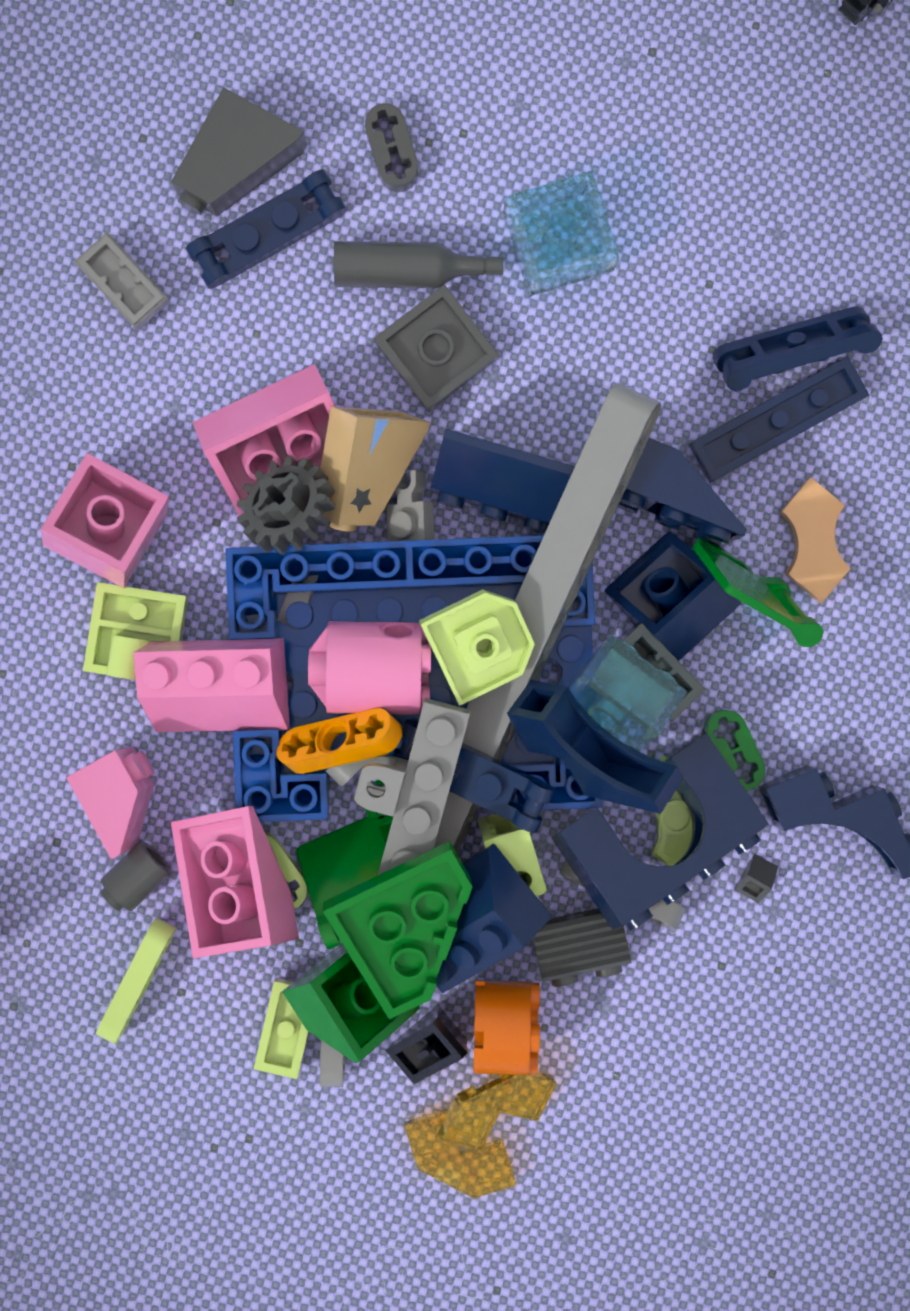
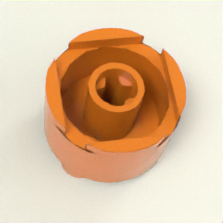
[474,980,540,1075]

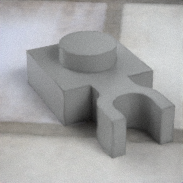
[386,470,435,541]

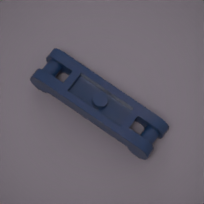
[186,169,347,289]
[712,306,883,391]
[392,720,555,833]

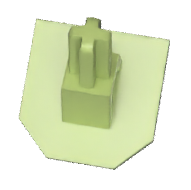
[419,589,535,706]

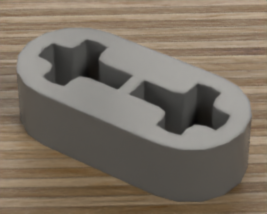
[365,103,418,192]

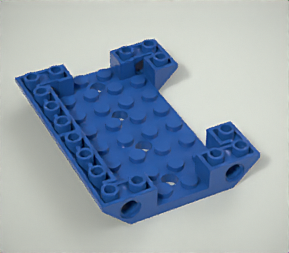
[225,535,603,822]

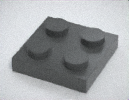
[373,284,499,412]

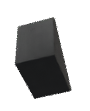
[385,1004,468,1084]

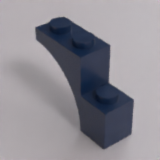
[507,680,683,814]
[758,765,910,879]

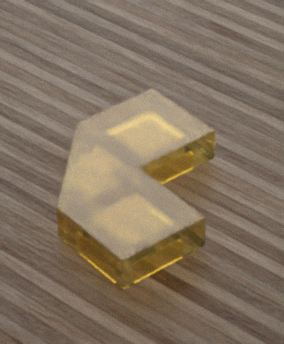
[438,1072,557,1151]
[404,1109,517,1199]

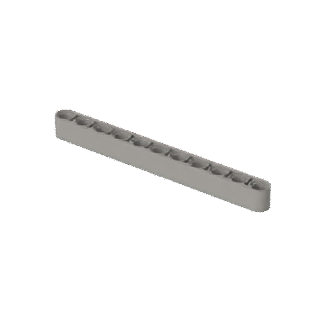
[433,383,661,853]

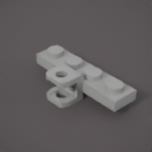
[354,698,471,875]

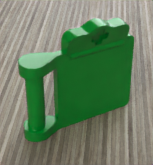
[691,537,824,647]
[296,816,393,950]

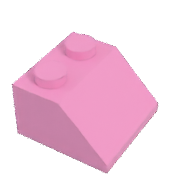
[66,746,155,860]

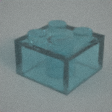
[503,170,620,297]
[567,634,687,751]

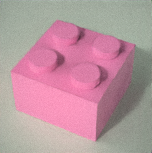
[41,453,169,588]

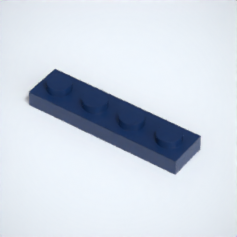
[689,356,869,483]

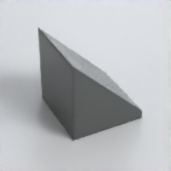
[734,853,778,903]

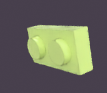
[253,978,309,1079]

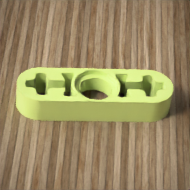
[96,917,177,1045]

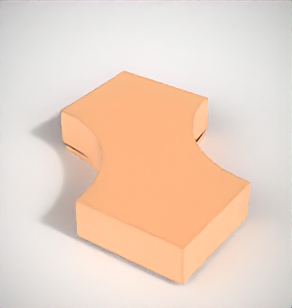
[779,477,851,603]

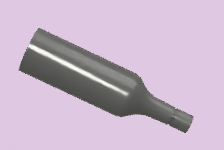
[334,241,503,288]

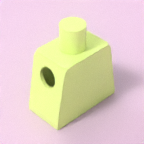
[477,814,547,900]

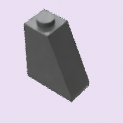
[171,87,307,217]

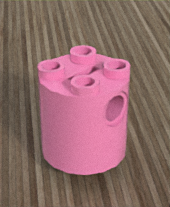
[308,621,431,715]

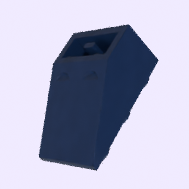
[618,438,747,546]

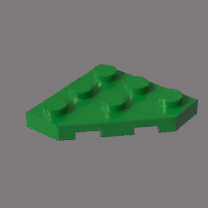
[323,841,472,1020]

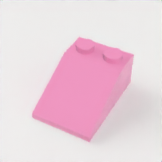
[171,806,299,959]

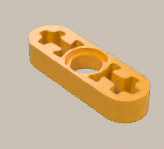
[276,708,402,774]

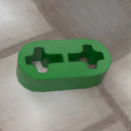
[703,709,766,791]

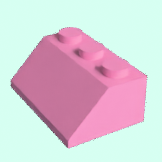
[192,364,335,516]
[133,638,290,732]

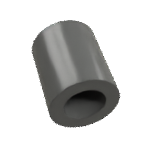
[101,841,172,911]

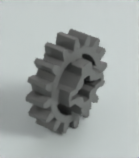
[237,456,335,555]

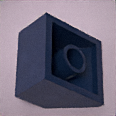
[604,531,742,661]

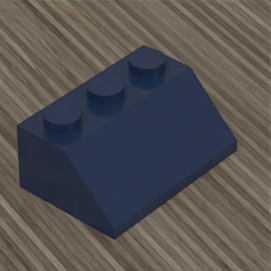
[430,429,575,534]
[436,843,553,993]

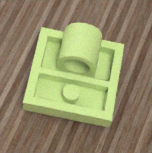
[83,582,189,680]

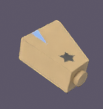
[320,406,430,532]

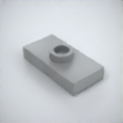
[74,232,170,331]

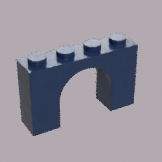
[551,733,769,931]

